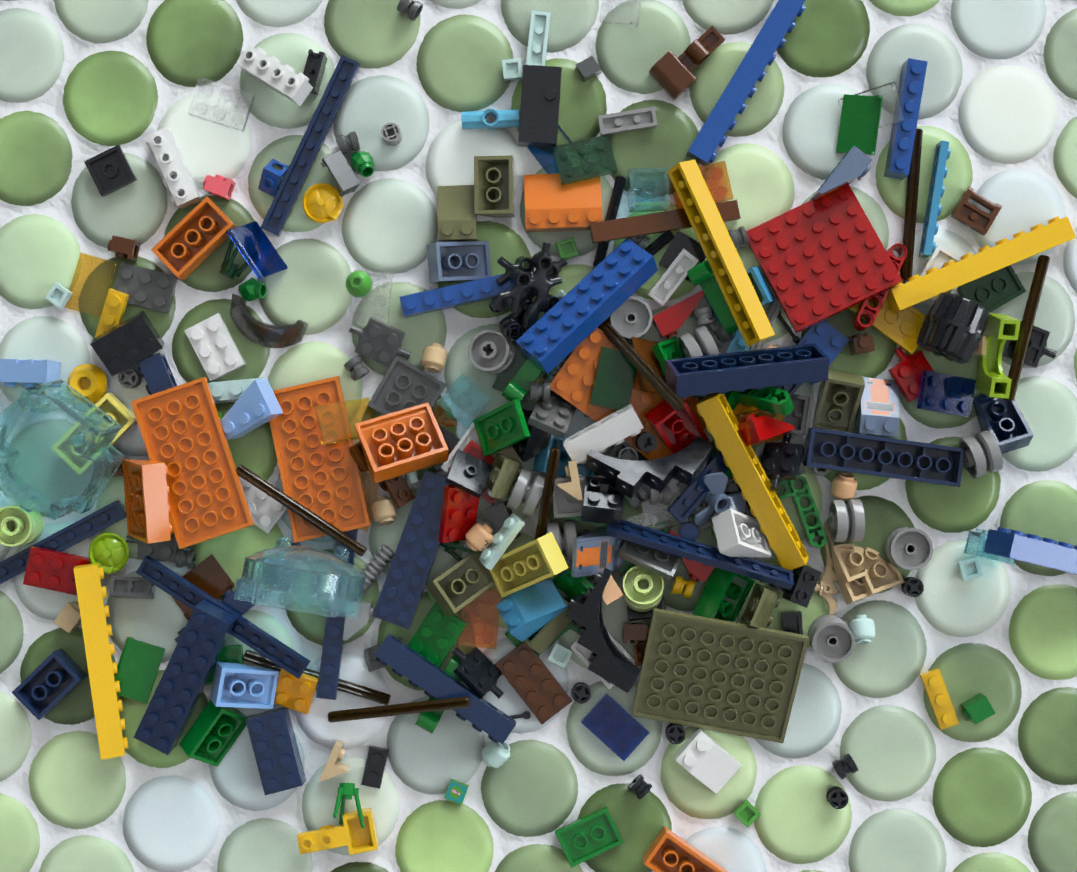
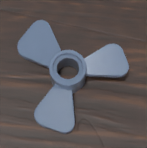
[693,472,746,527]

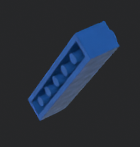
[884,58,928,180]
[400,274,514,318]

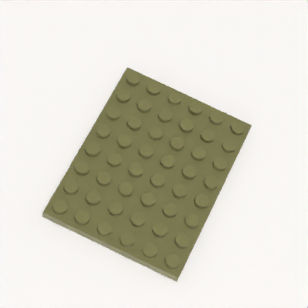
[632,608,809,743]

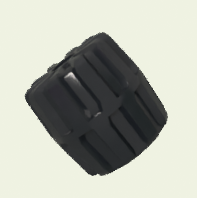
[917,293,990,364]

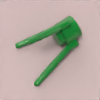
[333,783,365,828]

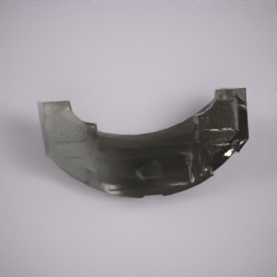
[230,293,308,349]

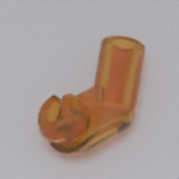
[433,405,457,428]

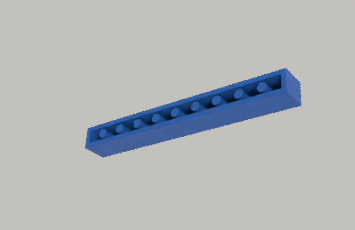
[686,0,806,167]

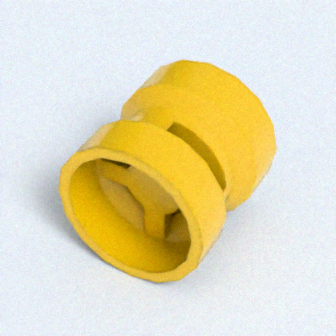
[670,575,695,599]

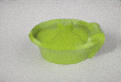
[89,533,129,575]

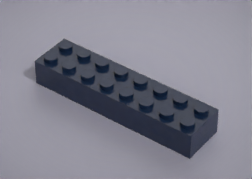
[665,343,830,398]
[802,427,965,487]
[373,470,451,629]
[133,600,238,755]

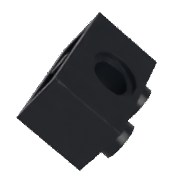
[782,565,821,608]

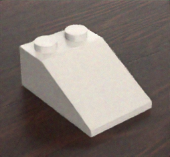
[712,508,772,558]
[673,728,742,794]

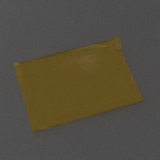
[65,253,118,317]
[315,398,374,445]

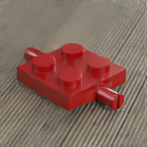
[888,347,941,407]

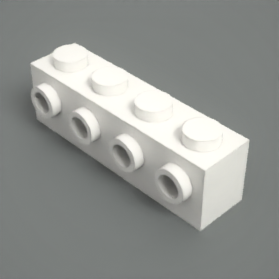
[236,45,313,106]
[146,127,203,209]
[563,404,644,464]

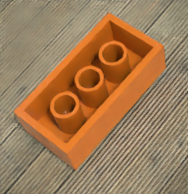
[151,196,238,281]
[642,826,728,872]

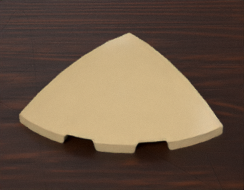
[831,544,905,605]

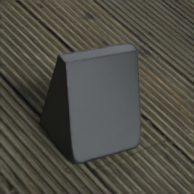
[575,56,601,82]

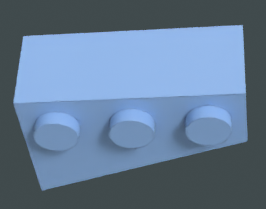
[0,359,61,388]
[220,379,283,440]

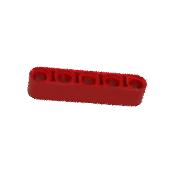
[852,243,907,331]

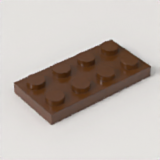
[495,641,572,724]

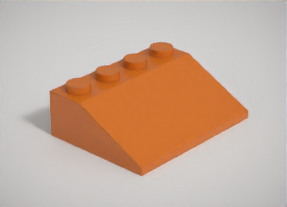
[524,172,603,232]
[355,402,449,484]
[122,459,173,544]

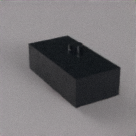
[518,65,562,149]

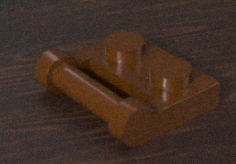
[951,186,1002,236]

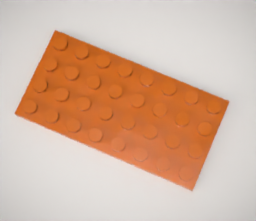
[550,327,706,460]
[269,376,371,543]
[131,377,254,549]

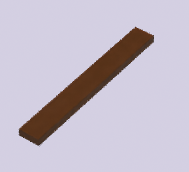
[589,200,741,244]

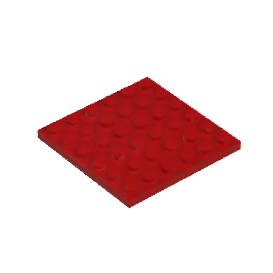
[746,184,903,333]

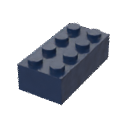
[246,707,306,795]

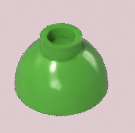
[345,270,372,297]

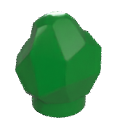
[351,151,375,178]
[238,278,267,301]

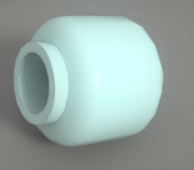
[849,615,875,644]
[482,740,510,768]

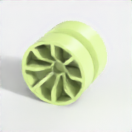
[0,504,44,547]
[622,565,664,612]

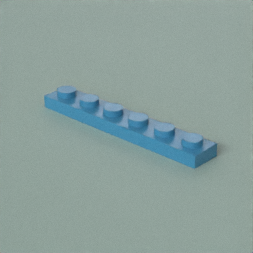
[918,141,951,258]

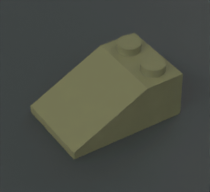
[437,185,478,242]
[812,369,865,433]
[484,453,522,499]
[425,551,495,617]
[741,583,781,628]

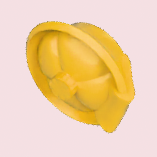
[302,183,344,223]
[67,364,107,405]

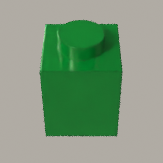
[960,693,995,724]

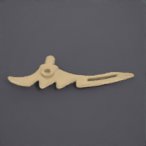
[814,522,839,615]

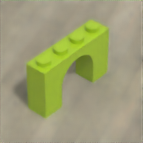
[975,313,1021,399]

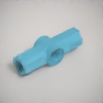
[461,109,519,130]

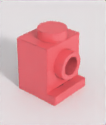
[203,174,236,201]

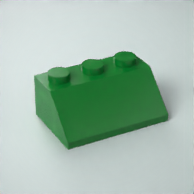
[692,567,755,622]
[179,700,249,766]

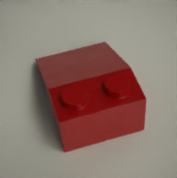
[644,398,710,454]

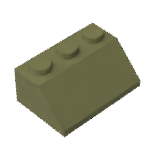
[474,155,515,218]
[524,593,572,654]

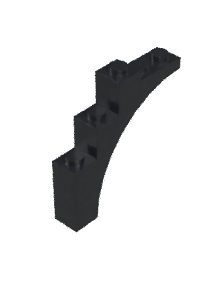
[586,436,715,499]
[566,568,640,693]

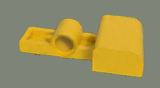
[296,808,379,855]

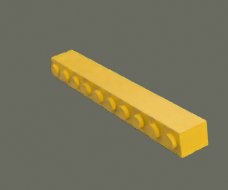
[667,160,775,347]
[887,216,1076,313]
[696,393,809,570]
[74,563,129,760]

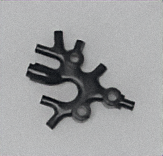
[498,242,562,333]
[489,256,567,325]

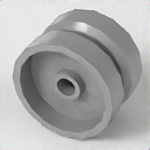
[609,296,653,341]
[679,325,720,358]
[468,329,516,375]
[958,430,1003,478]
[506,469,545,518]
[829,499,865,542]
[548,520,576,563]
[884,526,933,571]
[808,614,855,663]

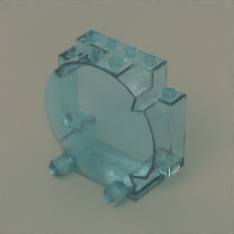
[0,380,125,520]
[234,536,366,619]

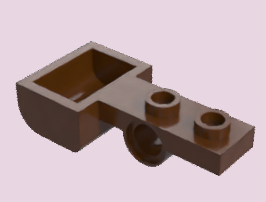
[649,26,725,101]
[349,441,415,508]

